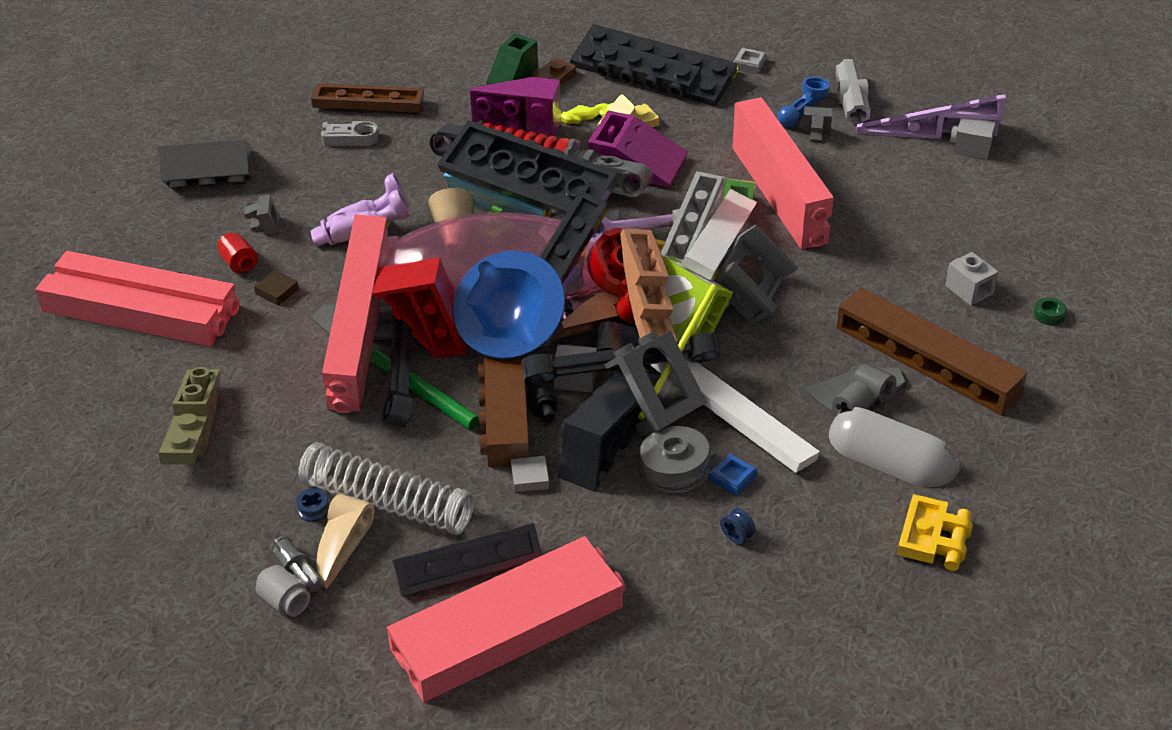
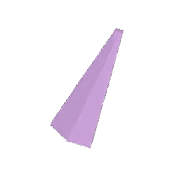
[856,94,1006,139]

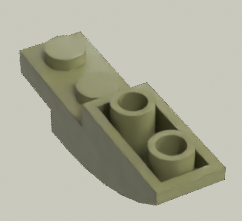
[158,367,221,465]

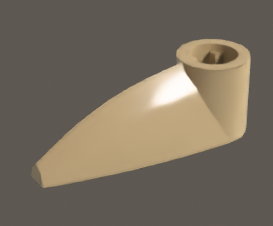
[316,494,375,589]

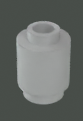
[255,565,310,617]

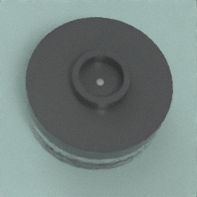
[640,426,711,493]

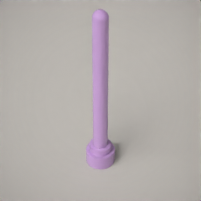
[590,215,672,242]

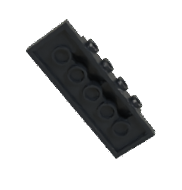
[570,24,737,106]
[437,120,620,216]

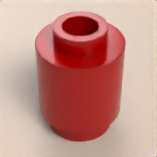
[218,232,258,274]

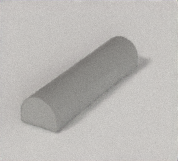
[660,171,726,262]

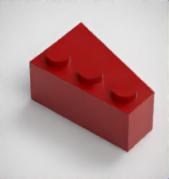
[372,257,468,358]

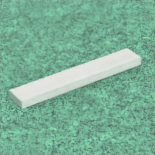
[682,189,757,280]
[651,360,820,473]

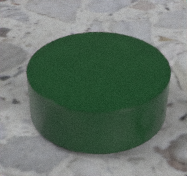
[1033,298,1067,326]

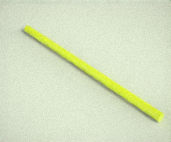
[638,284,717,420]

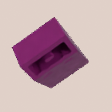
[470,77,561,138]
[588,110,688,188]

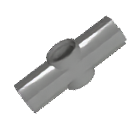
[835,59,871,125]

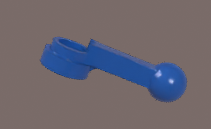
[778,77,830,128]

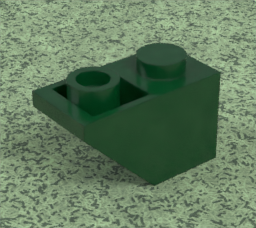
[486,33,538,85]

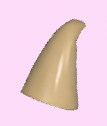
[428,188,475,255]

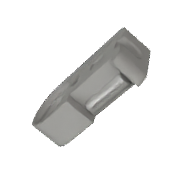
[321,121,379,147]

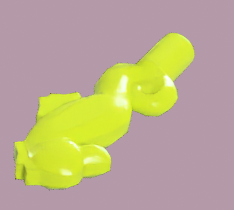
[561,103,613,125]

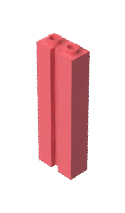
[733,97,834,250]
[322,214,390,413]
[35,251,239,346]
[387,536,625,702]

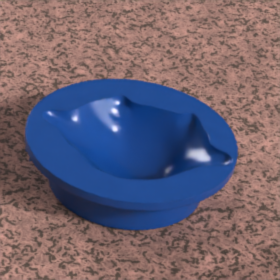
[453,251,565,359]

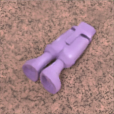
[311,173,412,248]

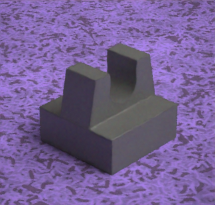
[802,107,833,143]
[244,194,280,236]

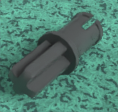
[270,536,321,594]

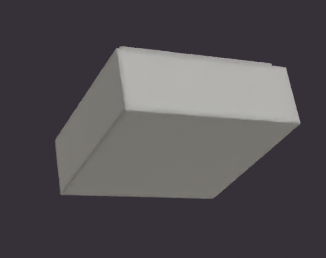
[734,48,767,73]
[511,456,549,492]

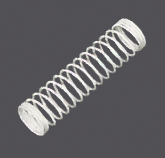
[299,442,474,535]

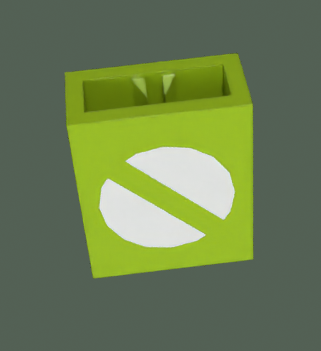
[661,255,733,341]

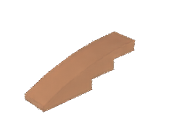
[621,229,677,341]
[551,290,619,340]

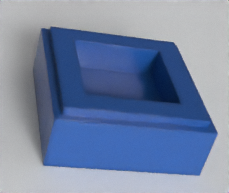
[709,454,758,496]

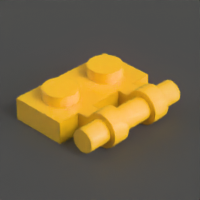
[897,494,973,571]

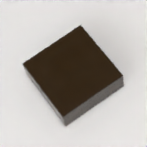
[254,270,299,306]

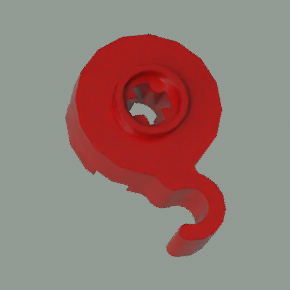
[586,227,635,324]

